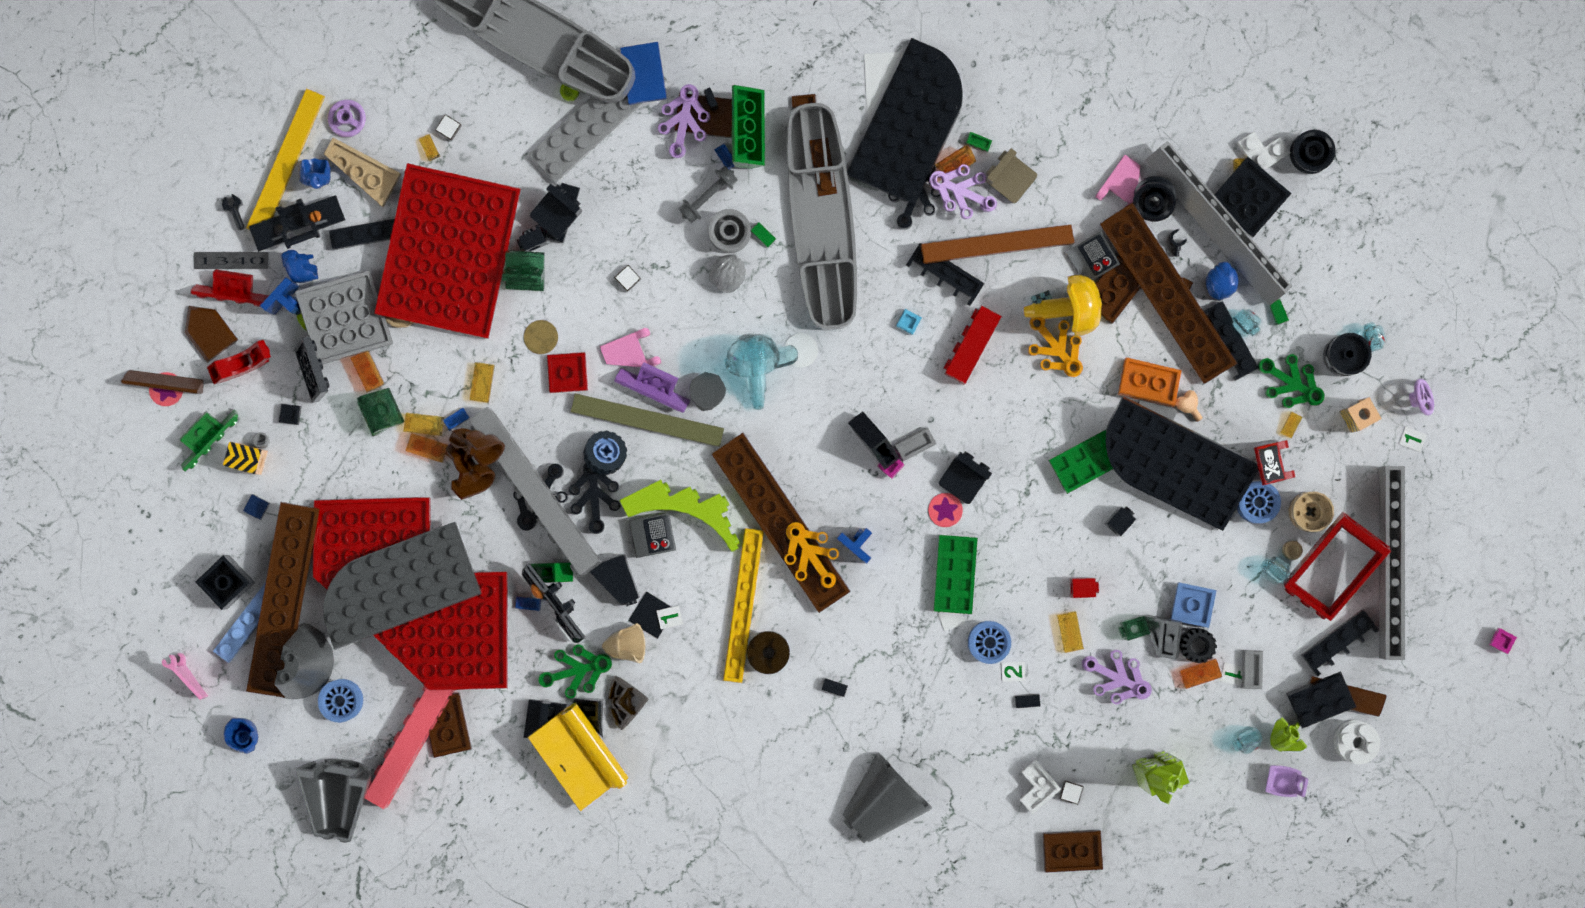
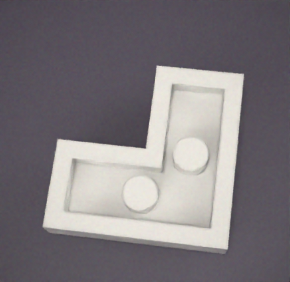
[1237,132,1291,170]
[1020,759,1061,814]

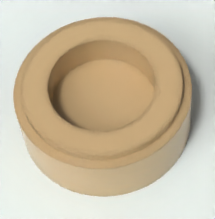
[1282,541,1303,560]

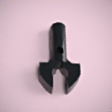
[222,194,245,230]

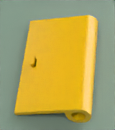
[527,703,628,811]

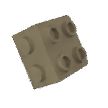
[985,148,1037,204]

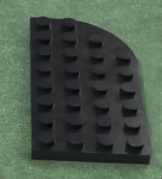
[847,38,963,206]
[1105,396,1259,531]

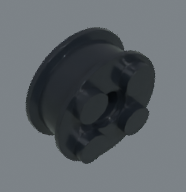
[1290,129,1336,174]
[1133,176,1176,222]

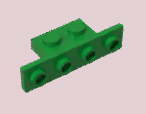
[179,409,238,472]

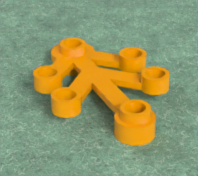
[1028,317,1083,377]
[784,522,839,588]

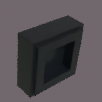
[704,87,718,111]
[279,403,302,425]

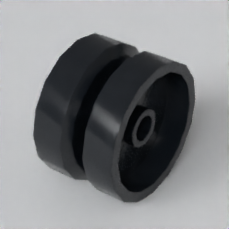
[1323,333,1372,377]

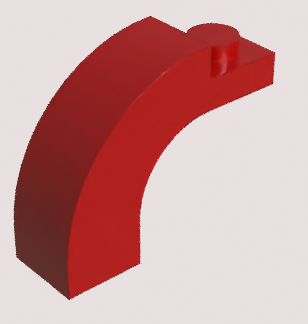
[206,340,271,385]

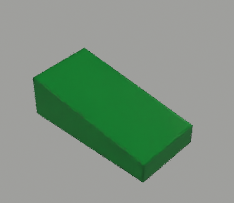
[965,132,992,152]
[751,222,776,248]
[1269,299,1289,325]

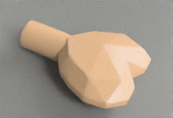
[1175,390,1203,422]

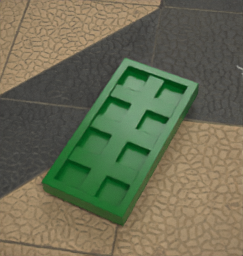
[1048,429,1113,494]
[933,535,978,614]

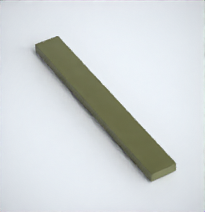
[571,393,724,447]

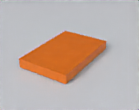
[1118,357,1182,408]

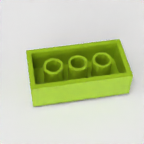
[1132,751,1190,796]

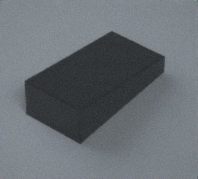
[821,678,848,697]
[1015,694,1041,708]

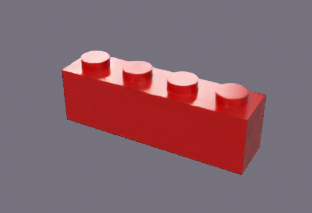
[943,306,1002,385]

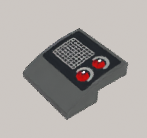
[1066,231,1120,280]
[629,513,676,558]

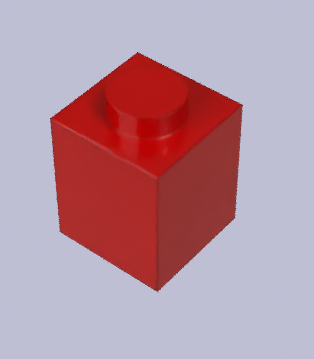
[1070,578,1099,598]

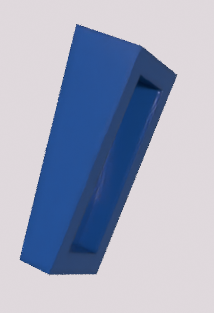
[714,143,735,170]
[443,408,470,431]
[515,596,542,611]

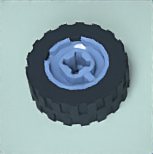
[583,430,627,475]

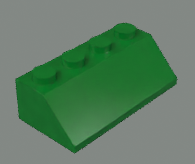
[732,85,765,169]

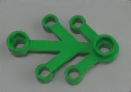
[1258,354,1325,408]
[539,644,612,698]

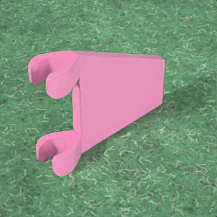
[1096,155,1140,207]
[600,328,661,367]
[162,653,208,700]

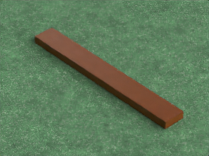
[921,224,1075,264]

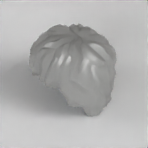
[709,255,746,293]

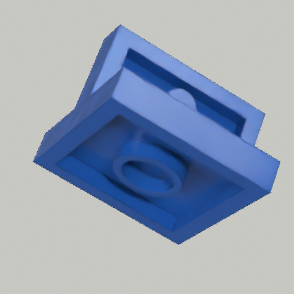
[260,277,301,315]
[836,528,872,564]

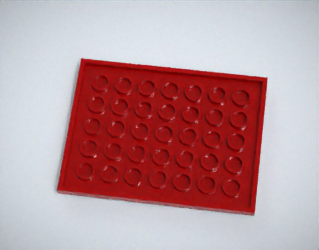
[374,163,521,339]

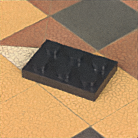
[1286,671,1356,729]

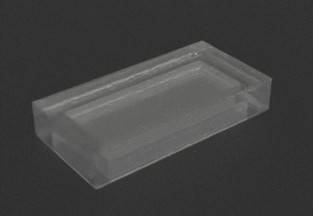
[335,737,378,765]

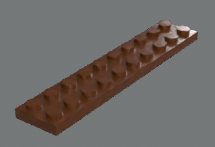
[1100,202,1237,384]
[712,432,851,613]
[246,502,320,698]

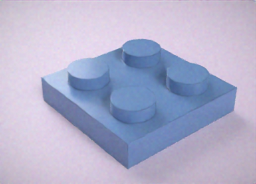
[1170,582,1217,628]

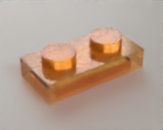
[935,144,976,174]
[350,351,385,393]
[405,433,448,463]
[1179,658,1222,689]

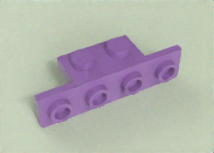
[614,362,690,413]

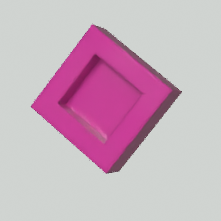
[877,459,905,479]
[1489,628,1517,654]

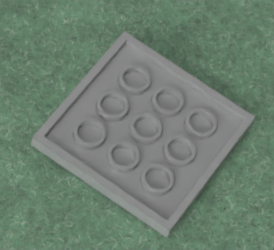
[295,271,393,364]

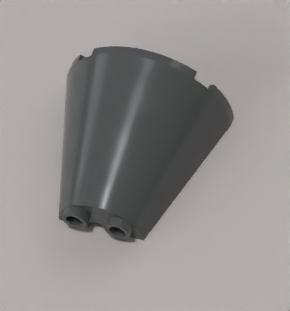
[275,623,334,699]
[843,752,932,843]
[296,759,371,843]

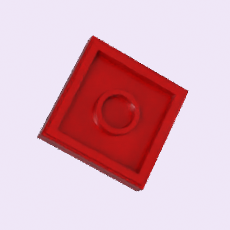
[547,352,588,393]

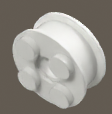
[1333,720,1380,764]

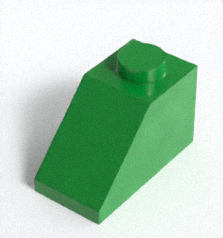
[531,562,574,583]

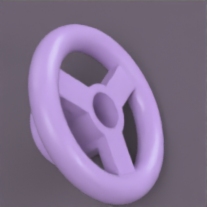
[328,99,366,137]
[1409,378,1434,416]

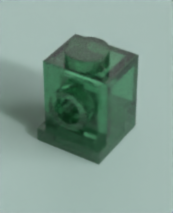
[1118,615,1150,641]

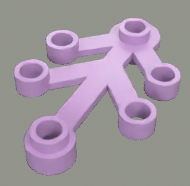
[658,84,711,158]
[929,164,997,219]
[1082,649,1152,705]

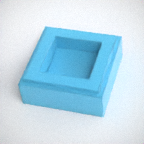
[896,309,922,335]

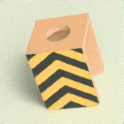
[1339,397,1382,433]
[223,442,268,475]

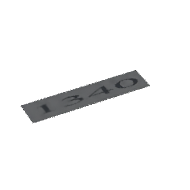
[194,252,268,269]

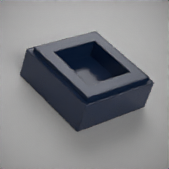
[243,494,270,520]

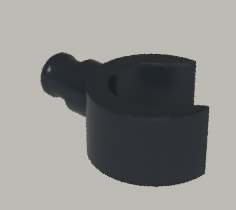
[1169,229,1187,257]

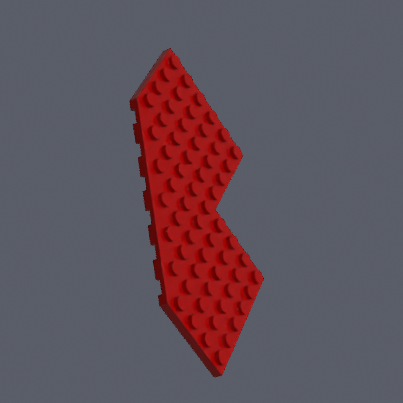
[313,497,508,691]

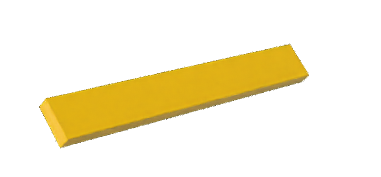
[246,88,325,230]
[723,528,764,683]

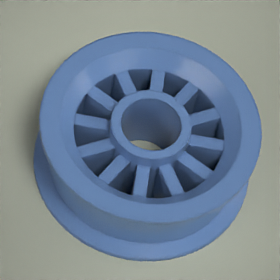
[1237,481,1281,523]
[968,621,1011,664]
[318,679,363,723]

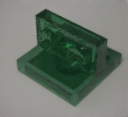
[503,250,545,291]
[357,388,405,437]

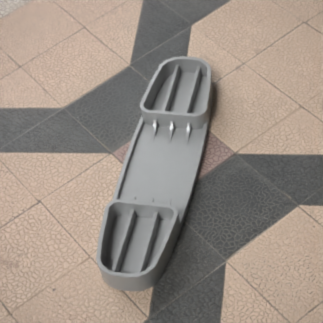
[433,0,635,103]
[788,103,857,330]

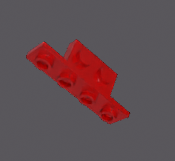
[190,269,269,307]

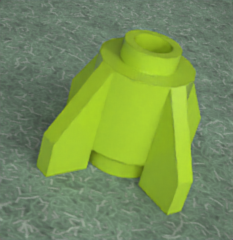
[1270,717,1307,752]
[1148,764,1183,804]

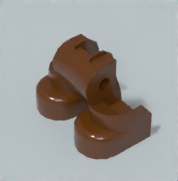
[445,428,505,500]

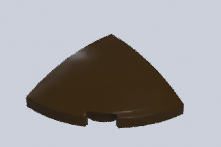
[608,675,649,730]

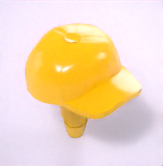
[1024,275,1102,337]

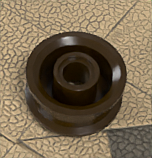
[747,631,790,674]

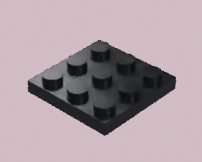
[1214,156,1292,238]
[294,336,330,403]

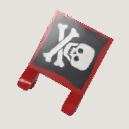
[1254,440,1296,486]

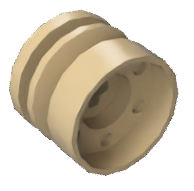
[1288,492,1334,532]

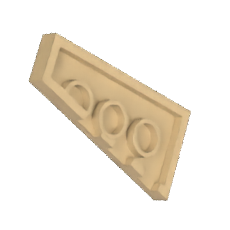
[324,138,401,207]

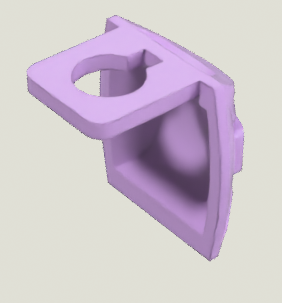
[1265,765,1308,797]

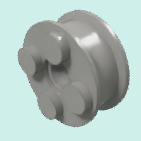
[708,209,751,253]

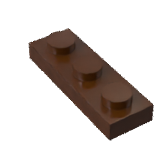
[809,137,837,197]

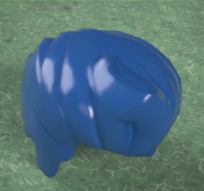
[299,158,331,189]
[281,250,318,283]
[1205,262,1238,301]
[224,718,259,754]

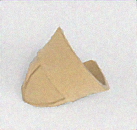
[602,623,646,663]

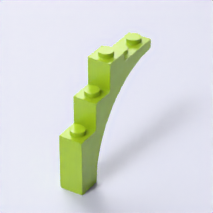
[620,480,740,552]

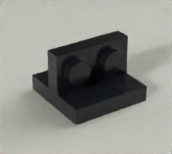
[523,699,568,738]

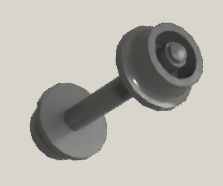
[678,166,738,223]

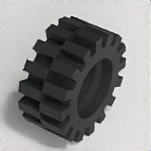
[1180,628,1217,663]

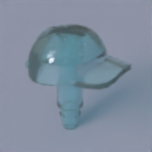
[724,333,798,410]

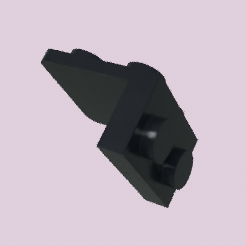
[530,183,582,239]
[939,451,992,504]

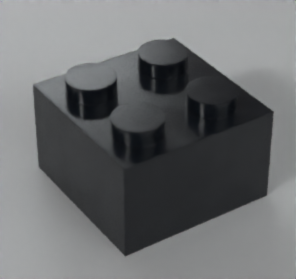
[195,555,255,610]

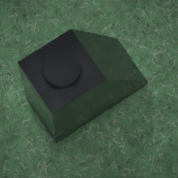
[848,411,900,470]
[590,554,640,607]

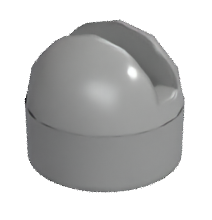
[253,432,270,449]

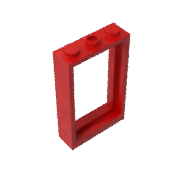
[1284,511,1391,621]

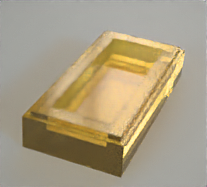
[470,362,495,403]
[403,413,444,436]
[1057,611,1084,653]

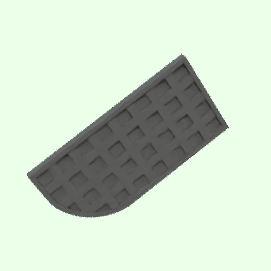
[323,522,482,650]

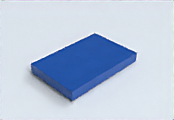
[620,42,667,105]

